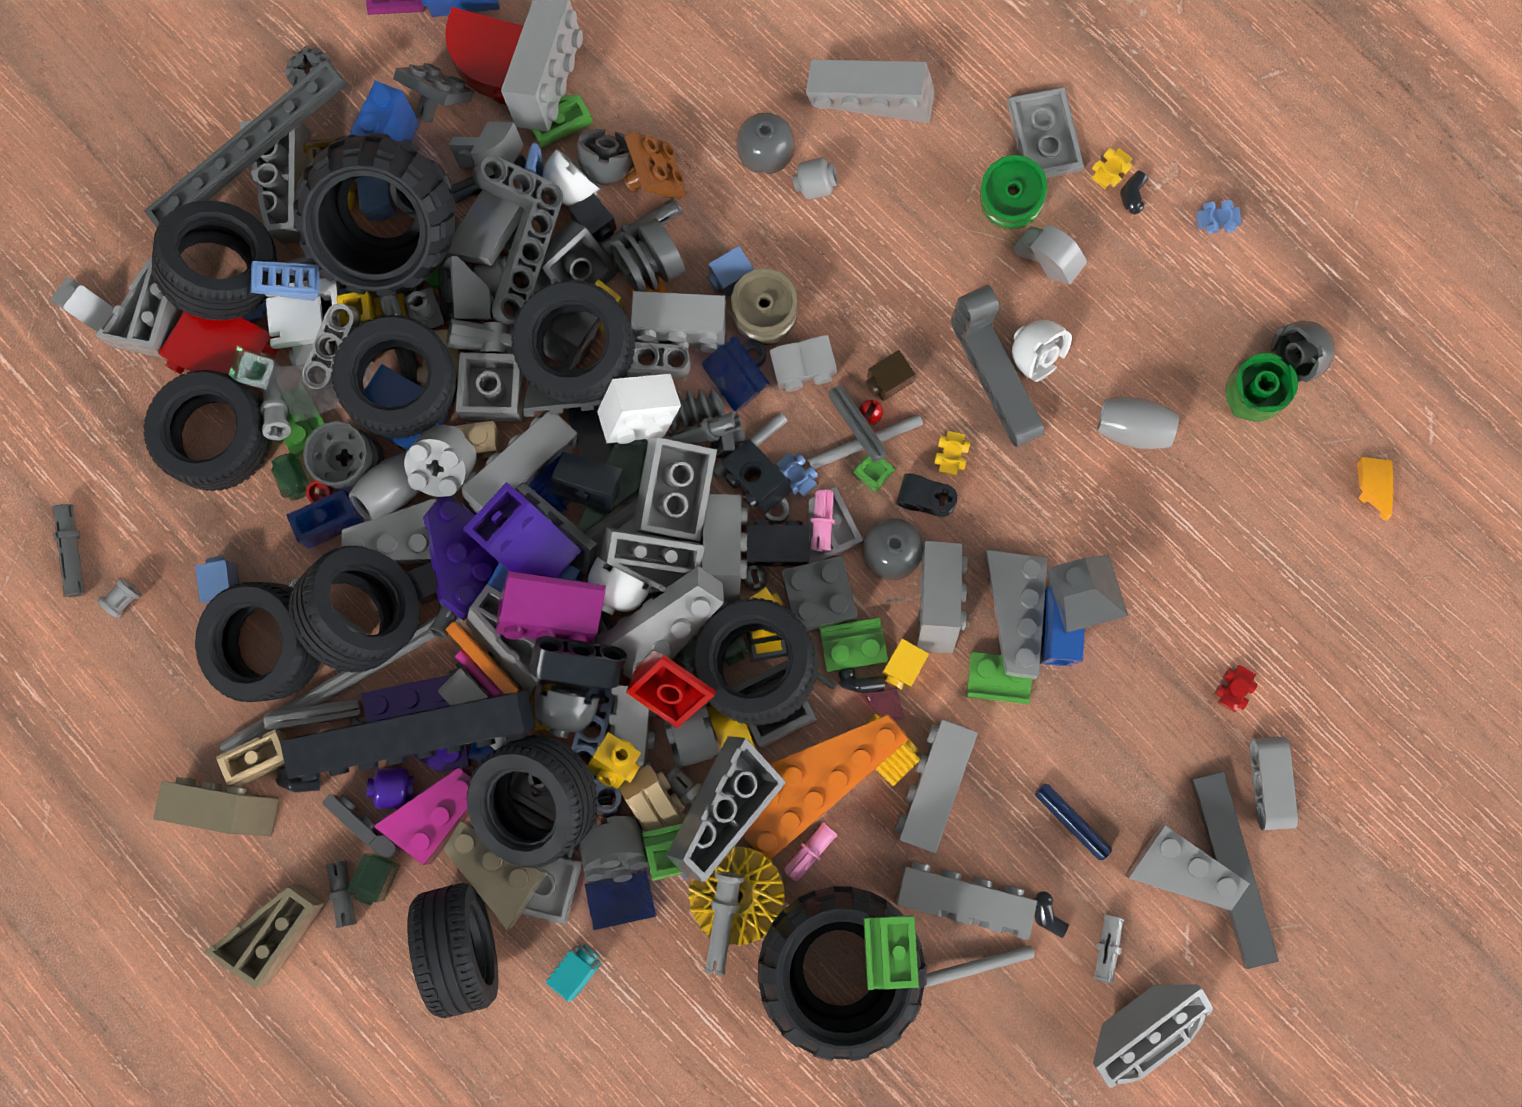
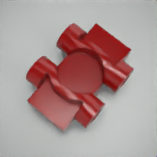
[1215,665,1258,712]

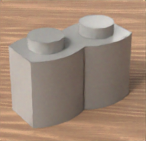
[770,335,837,392]

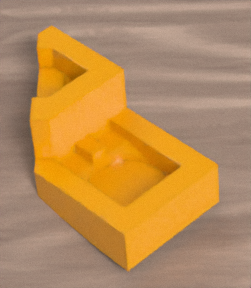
[1357,457,1393,520]

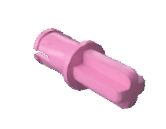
[810,489,835,552]
[784,822,838,881]

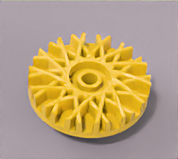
[688,847,785,946]

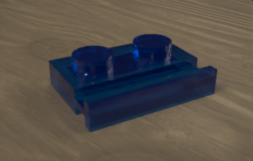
[701,336,771,411]
[584,870,657,930]

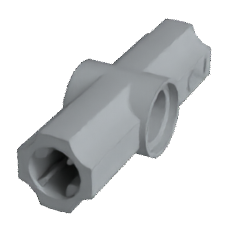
[446,319,513,354]

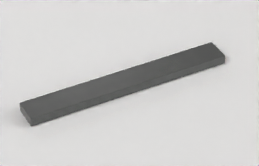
[144,59,348,227]

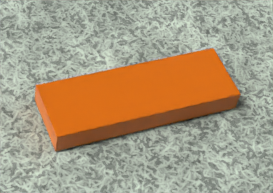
[445,622,522,694]

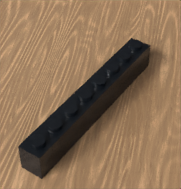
[280,689,536,782]

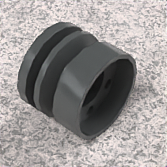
[609,218,685,292]
[303,421,384,492]

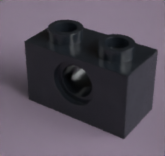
[722,439,793,514]

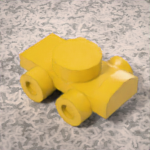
[1091,147,1133,190]
[934,431,970,476]

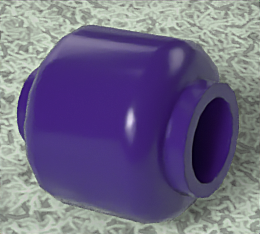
[367,767,414,809]

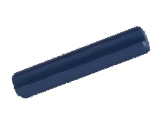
[1035,784,1112,860]

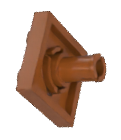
[624,131,687,200]

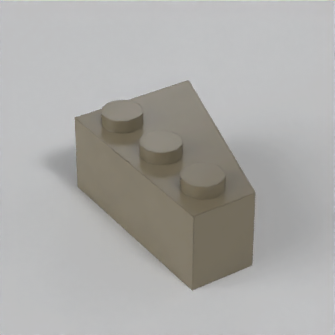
[443,821,548,930]

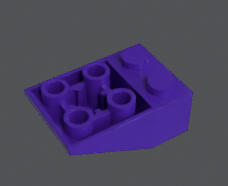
[463,482,582,578]

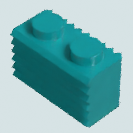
[546,944,602,1002]

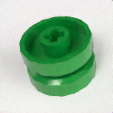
[980,155,1048,230]

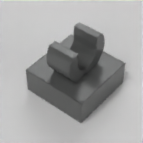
[711,430,746,458]

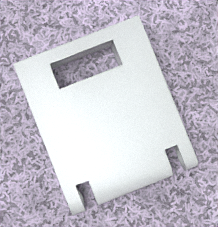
[266,278,341,349]

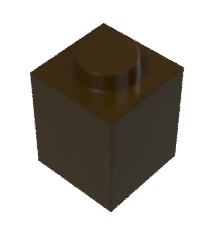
[866,350,916,401]

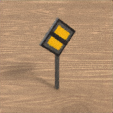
[747,631,836,689]

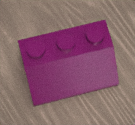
[496,571,606,643]

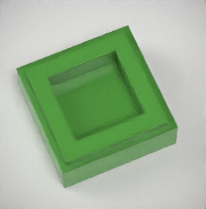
[852,455,896,493]

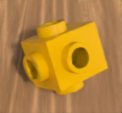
[587,732,641,789]

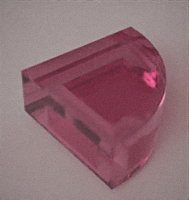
[866,688,905,719]

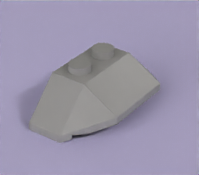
[1093,984,1213,1088]

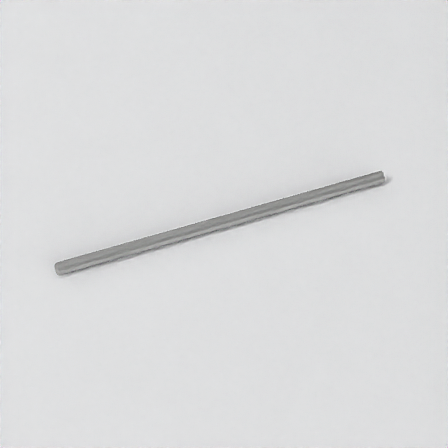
[220,497,638,753]

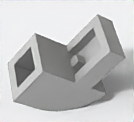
[449,122,524,176]
[1013,225,1087,285]

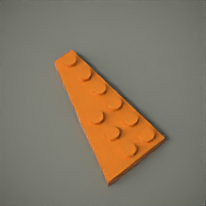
[743,714,910,860]

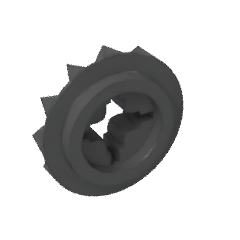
[285,46,331,87]

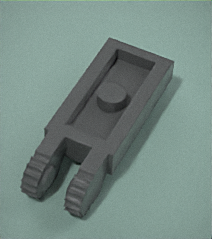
[323,793,400,859]

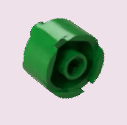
[1225,353,1298,422]

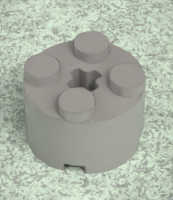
[404,425,476,497]

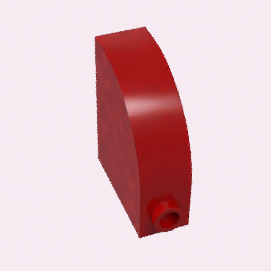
[445,7,523,105]
[158,312,279,381]

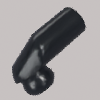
[1033,891,1069,938]

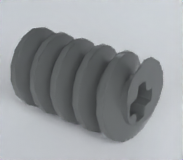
[671,387,725,431]

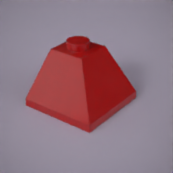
[626,650,716,728]

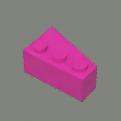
[374,768,472,865]

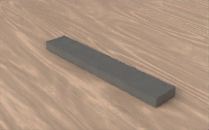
[1191,772,1279,969]

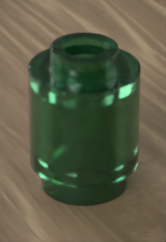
[271,453,310,501]

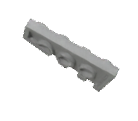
[985,550,1048,679]

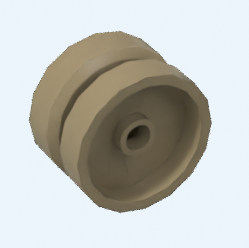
[731,268,798,345]

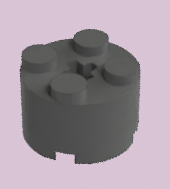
[663,705,719,768]
[579,816,648,882]

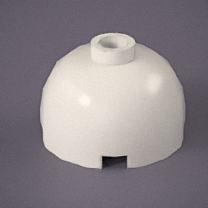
[542,149,602,207]
[1012,319,1072,382]
[588,557,652,615]

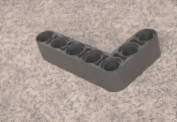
[472,156,563,325]
[951,285,1045,447]

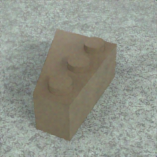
[153,777,279,836]
[204,885,325,989]

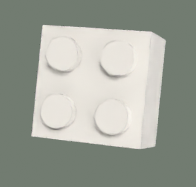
[597,374,681,444]

